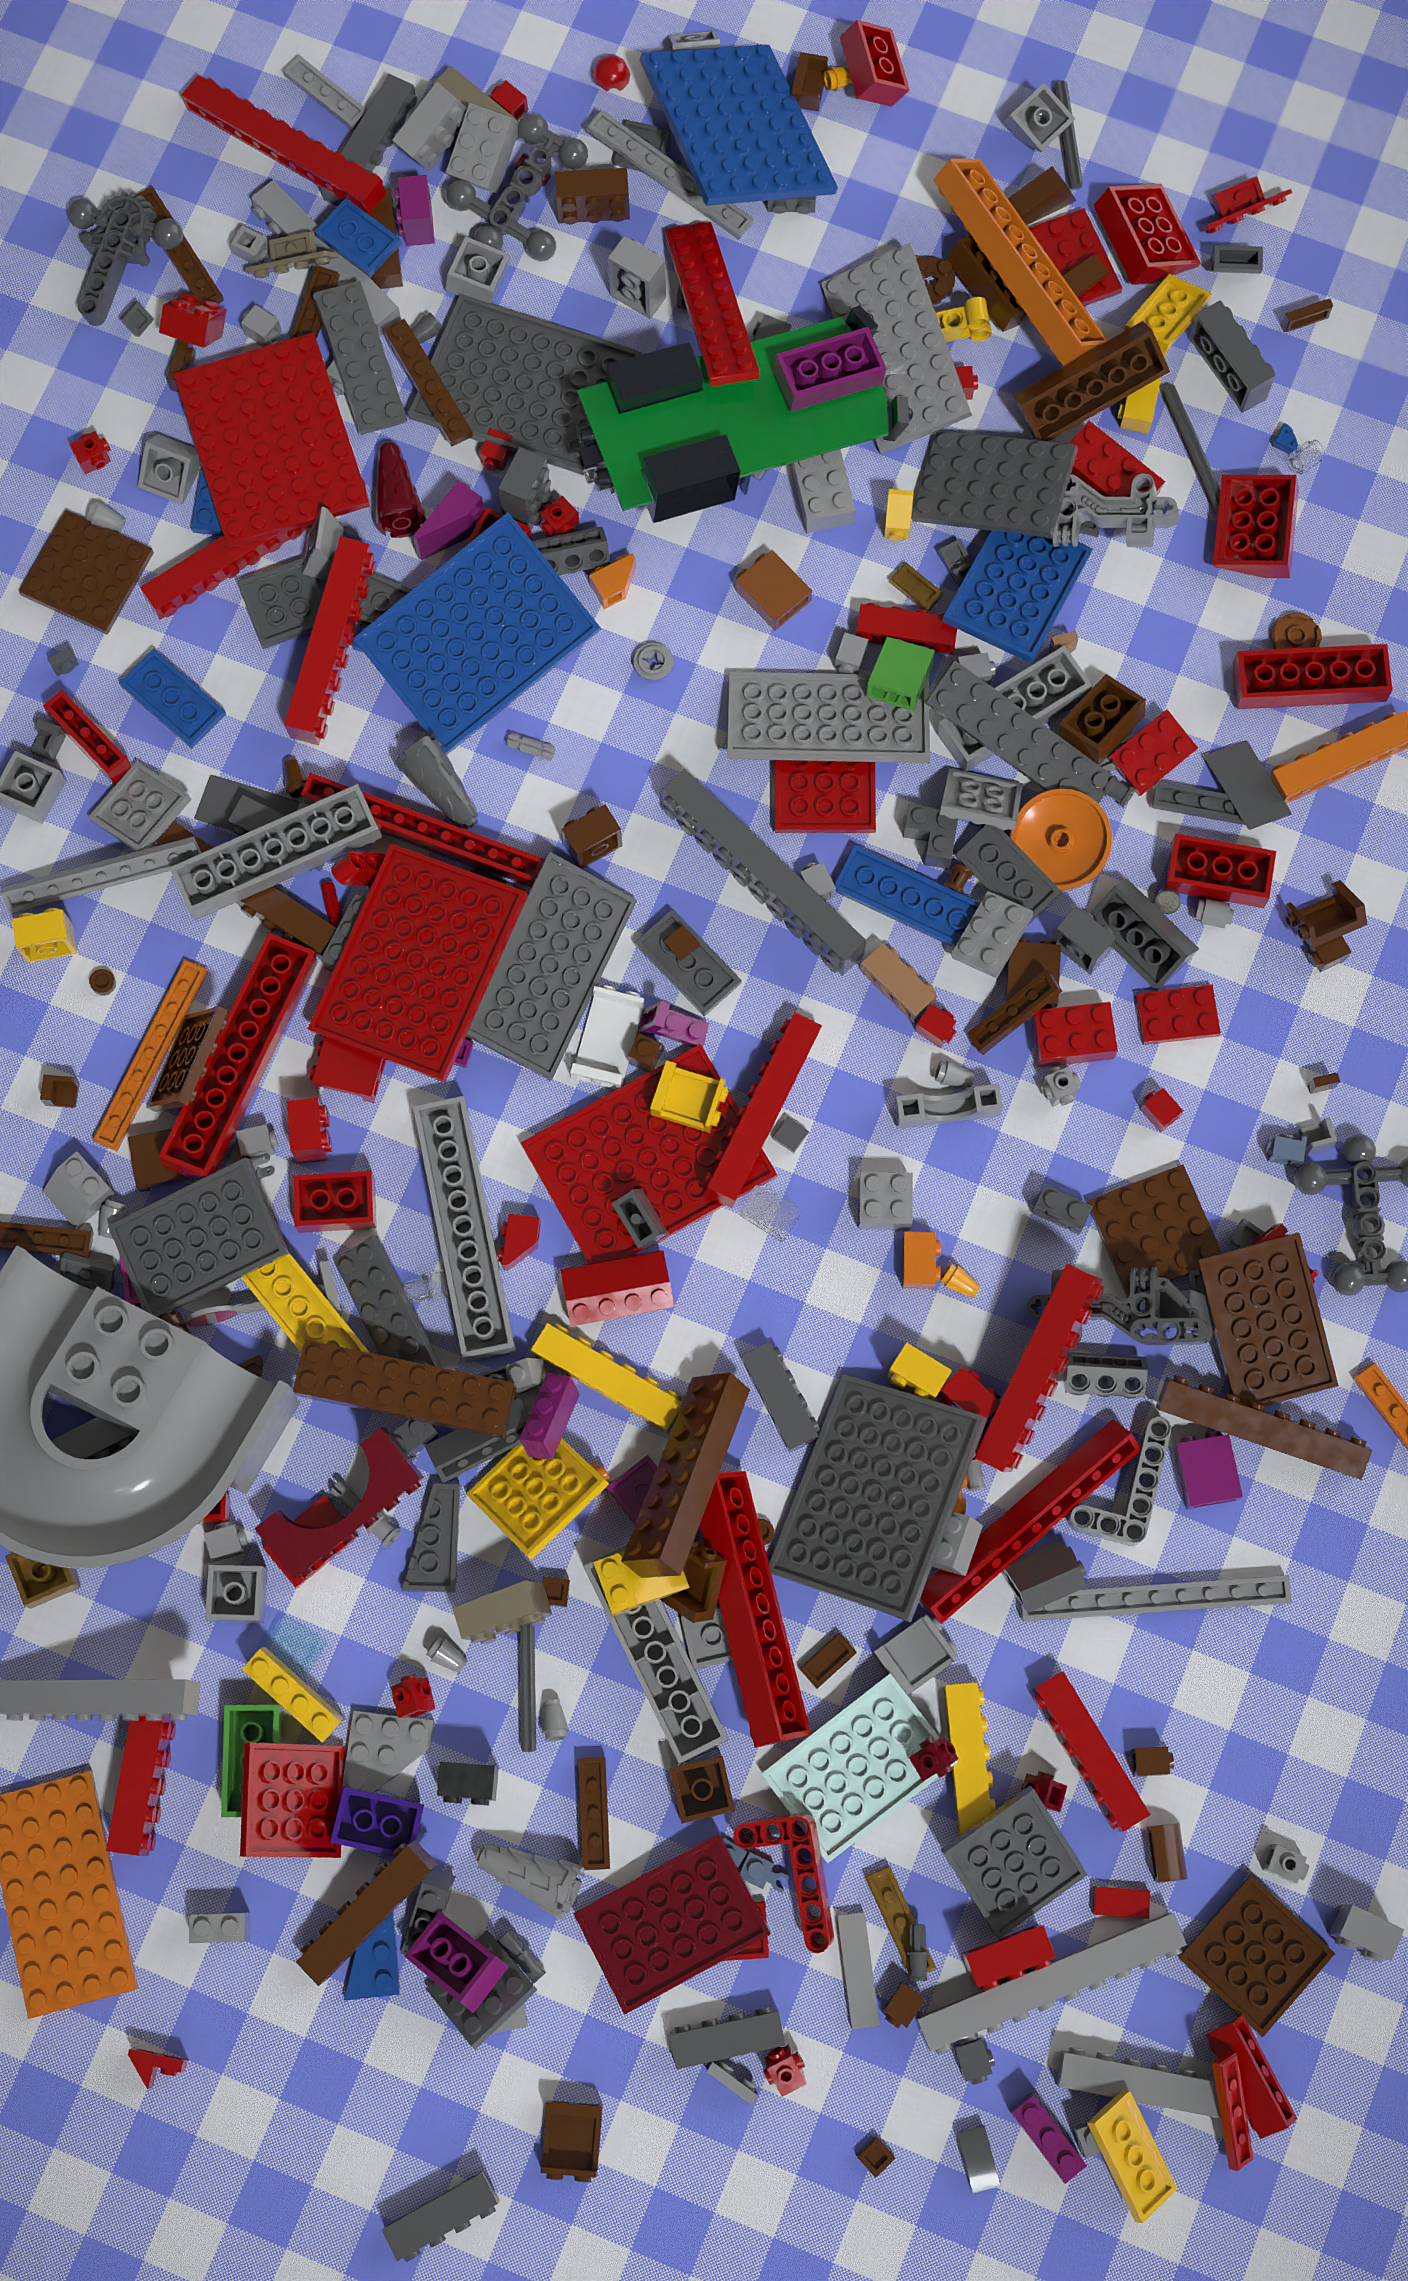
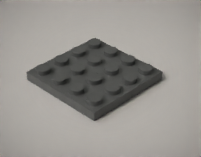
[941,1786,1088,1939]

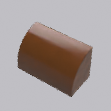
[1147,1823,1188,1883]

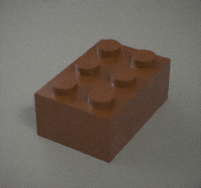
[555,167,630,225]
[1059,674,1146,765]

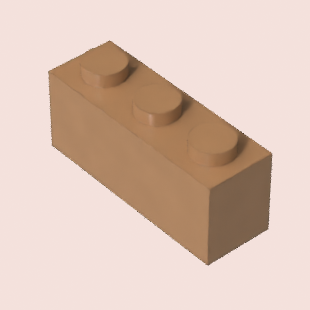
[860,943,937,1023]

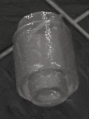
[1287,440,1325,475]

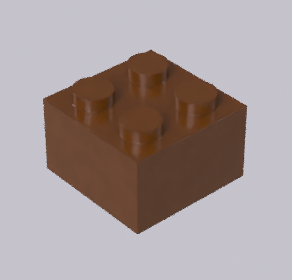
[562,804,623,869]
[669,1756,735,1824]

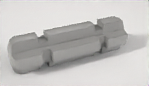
[507,733,555,760]

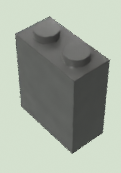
[1004,1539,1087,1613]

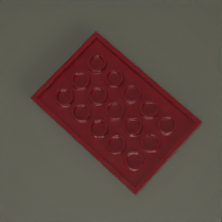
[573,1833,772,2015]

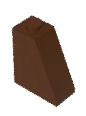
[1008,166,1077,225]

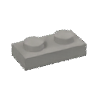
[706,2060,759,2105]

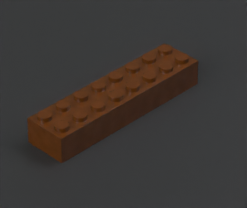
[293,1340,517,1439]
[621,1372,750,1578]

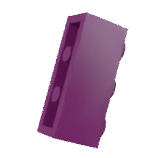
[519,1373,580,1460]
[1009,2093,1087,2184]

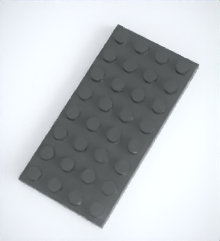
[466,852,637,1080]

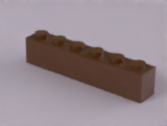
[296,1840,438,1986]

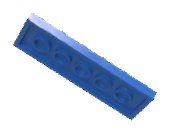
[834,845,980,948]

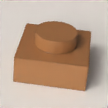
[1049,630,1079,653]

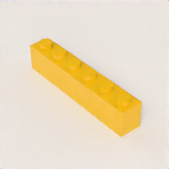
[531,1323,683,1434]
[943,1682,996,1837]

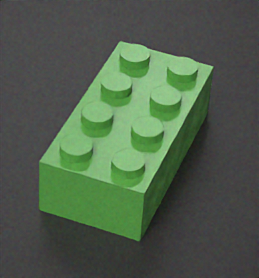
[221,1705,284,1818]

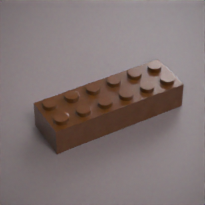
[1013,321,1170,442]

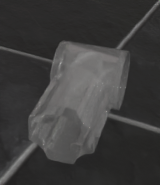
[401,1269,450,1304]

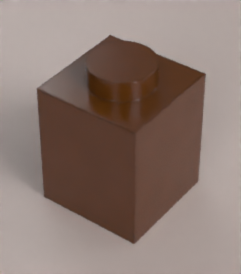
[1308,936,1352,973]
[628,1033,662,1072]
[1132,1746,1174,1777]
[883,1982,926,2029]

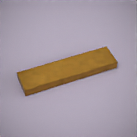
[864,1865,937,1977]

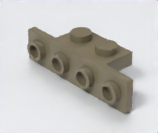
[245,231,338,278]

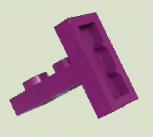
[637,1000,709,1047]

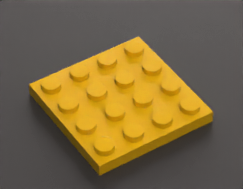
[466,1438,609,1560]

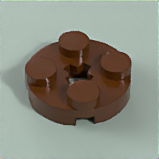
[917,257,955,305]

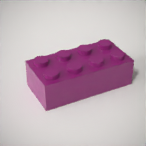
[773,327,887,412]

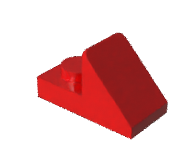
[128,2047,188,2089]

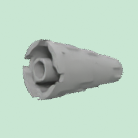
[475,1843,585,1920]

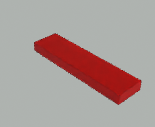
[1212,2051,1254,2171]

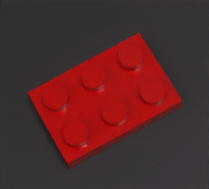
[1108,709,1198,796]
[1136,985,1221,1045]

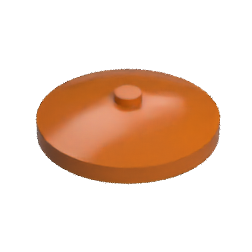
[1011,789,1113,891]

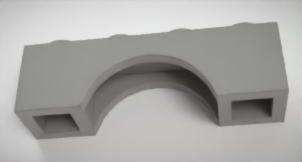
[894,1084,1003,1129]

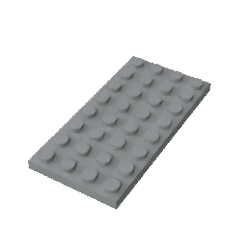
[821,243,972,454]
[727,672,930,763]

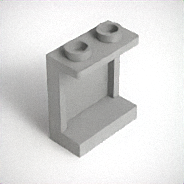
[873,1614,959,1695]

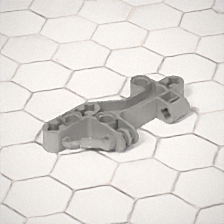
[1046,473,1180,547]

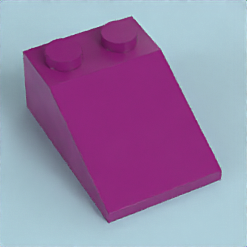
[413,481,484,560]

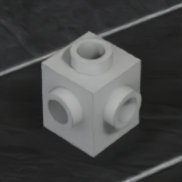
[1041,1067,1081,1107]

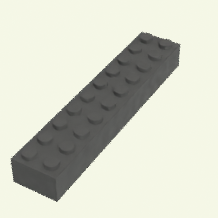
[663,769,866,976]

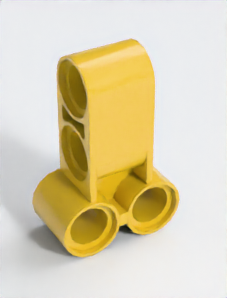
[936,297,992,342]

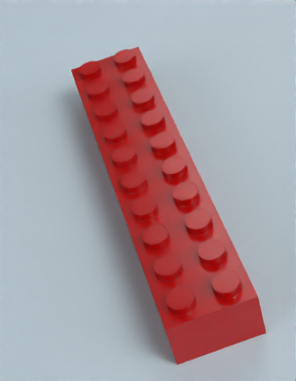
[158,933,318,1181]
[700,1471,811,1748]

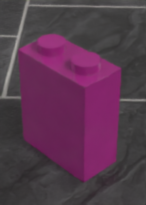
[1173,1431,1243,1510]

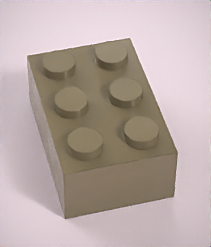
[452,1580,552,1644]

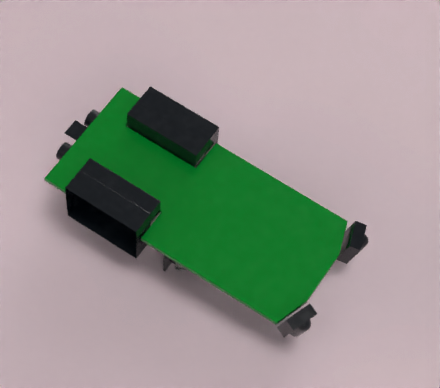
[577,305,913,523]

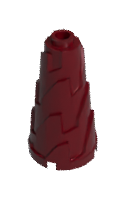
[376,442,426,538]

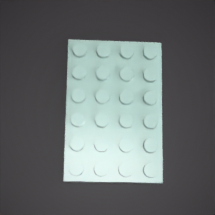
[761,1673,958,1863]

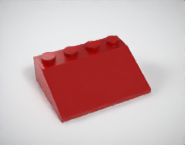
[1093,184,1201,285]
[1213,475,1299,578]

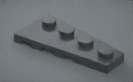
[401,1484,461,1593]

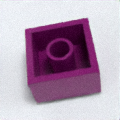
[394,175,435,246]

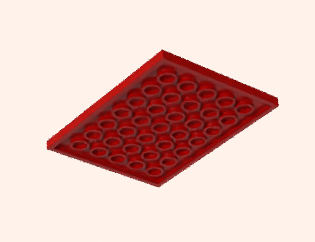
[173,332,371,549]
[307,844,528,1083]
[520,1044,778,1264]

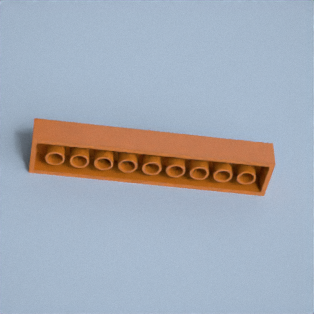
[933,159,1108,366]

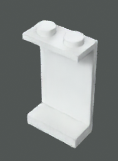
[570,985,645,1090]

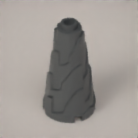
[394,734,478,830]

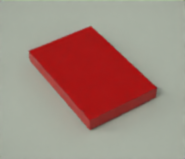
[262,1495,359,1589]

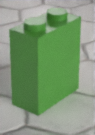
[867,637,935,711]

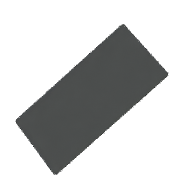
[1204,740,1292,830]
[194,775,300,830]

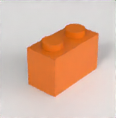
[903,1232,941,1289]

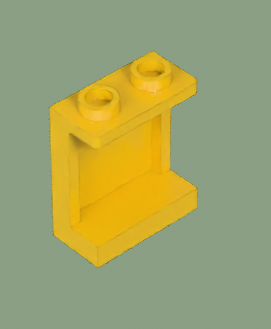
[650,1060,729,1133]

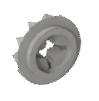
[634,643,673,682]

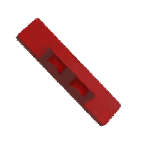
[1199,176,1293,234]

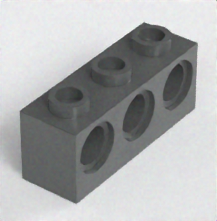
[532,526,610,575]
[1063,1352,1148,1399]

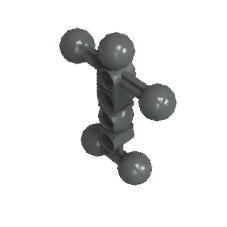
[446,112,588,262]
[1294,1134,1408,1296]

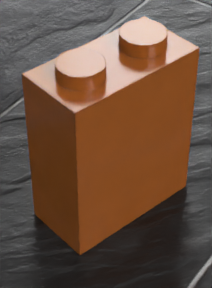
[735,550,812,631]

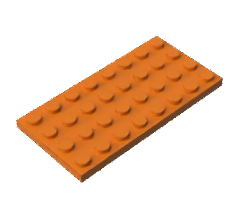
[0,1771,139,2019]

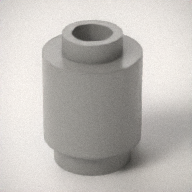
[1195,899,1234,928]

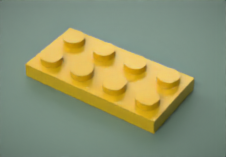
[1124,274,1212,352]
[1087,2090,1178,2223]

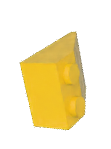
[593,1551,689,1617]

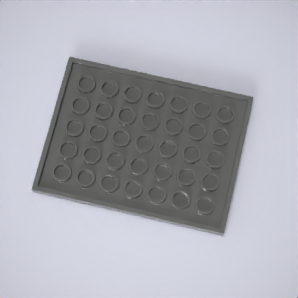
[408,294,642,477]
[769,1374,987,1622]

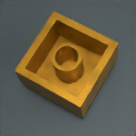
[5,1553,81,1609]

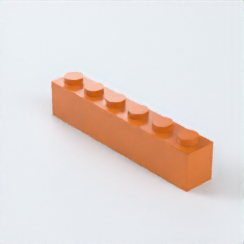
[1270,711,1408,804]

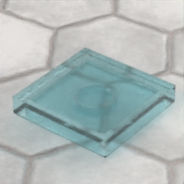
[262,1617,327,1682]

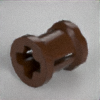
[943,864,973,895]

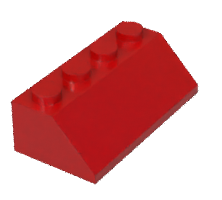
[560,1250,674,1327]

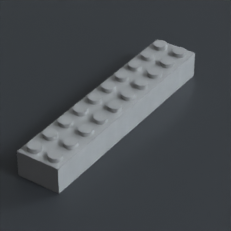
[413,1096,516,1363]

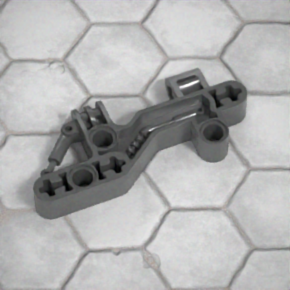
[1027,1267,1213,1345]

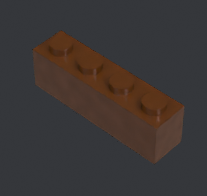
[368,188,403,289]
[947,235,1027,332]

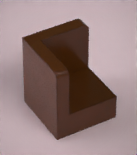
[40,1074,80,1108]

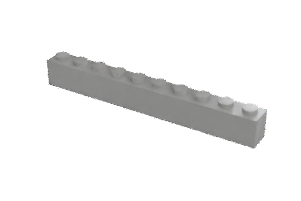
[916,1913,1187,2054]

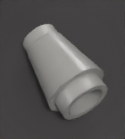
[87,502,126,533]
[935,1060,975,1088]
[98,1199,127,1239]
[426,1637,468,1674]
[542,1699,569,1742]

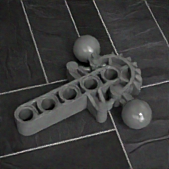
[67,191,183,326]

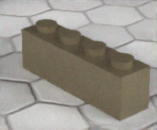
[431,66,520,141]

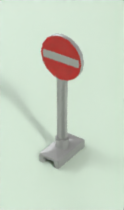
[184,1260,341,1327]

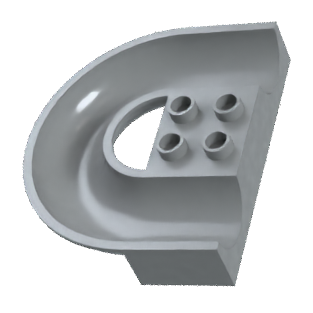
[0,1246,300,1568]

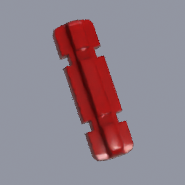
[321,882,342,928]

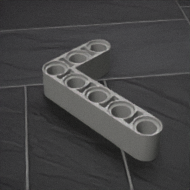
[1068,1416,1171,1546]

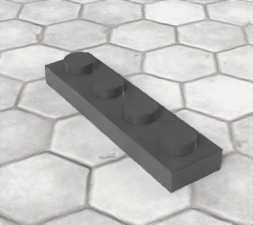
[1152,781,1245,825]

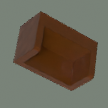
[791,52,828,112]

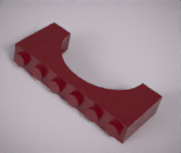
[254,1427,424,1580]

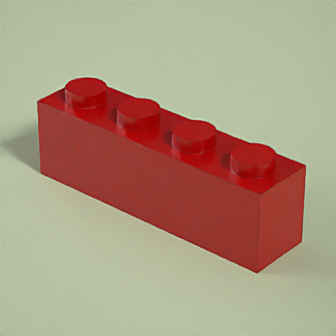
[856,603,957,655]
[43,690,132,785]
[1206,2014,1298,2139]

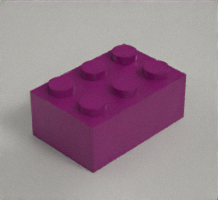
[404,1911,509,2013]

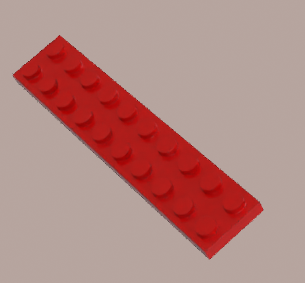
[664,222,760,387]

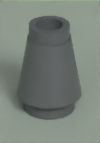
[411,312,442,344]

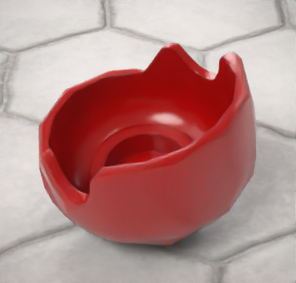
[592,54,631,92]

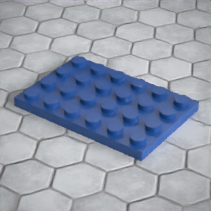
[942,531,1093,664]

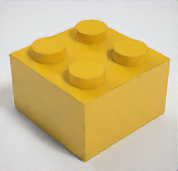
[11,908,78,963]
[887,1342,952,1401]

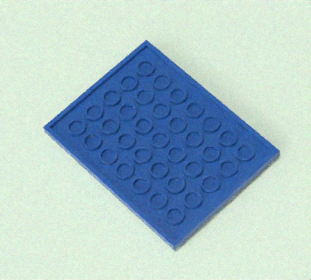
[639,45,838,206]
[353,512,602,755]

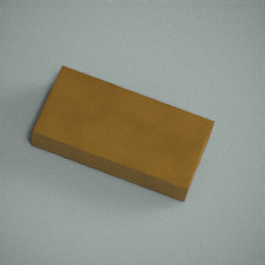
[889,562,944,612]

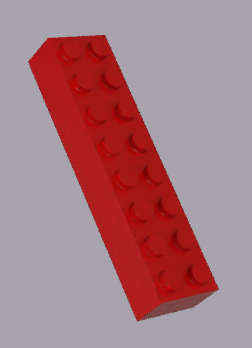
[284,536,376,746]
[974,1264,1104,1472]

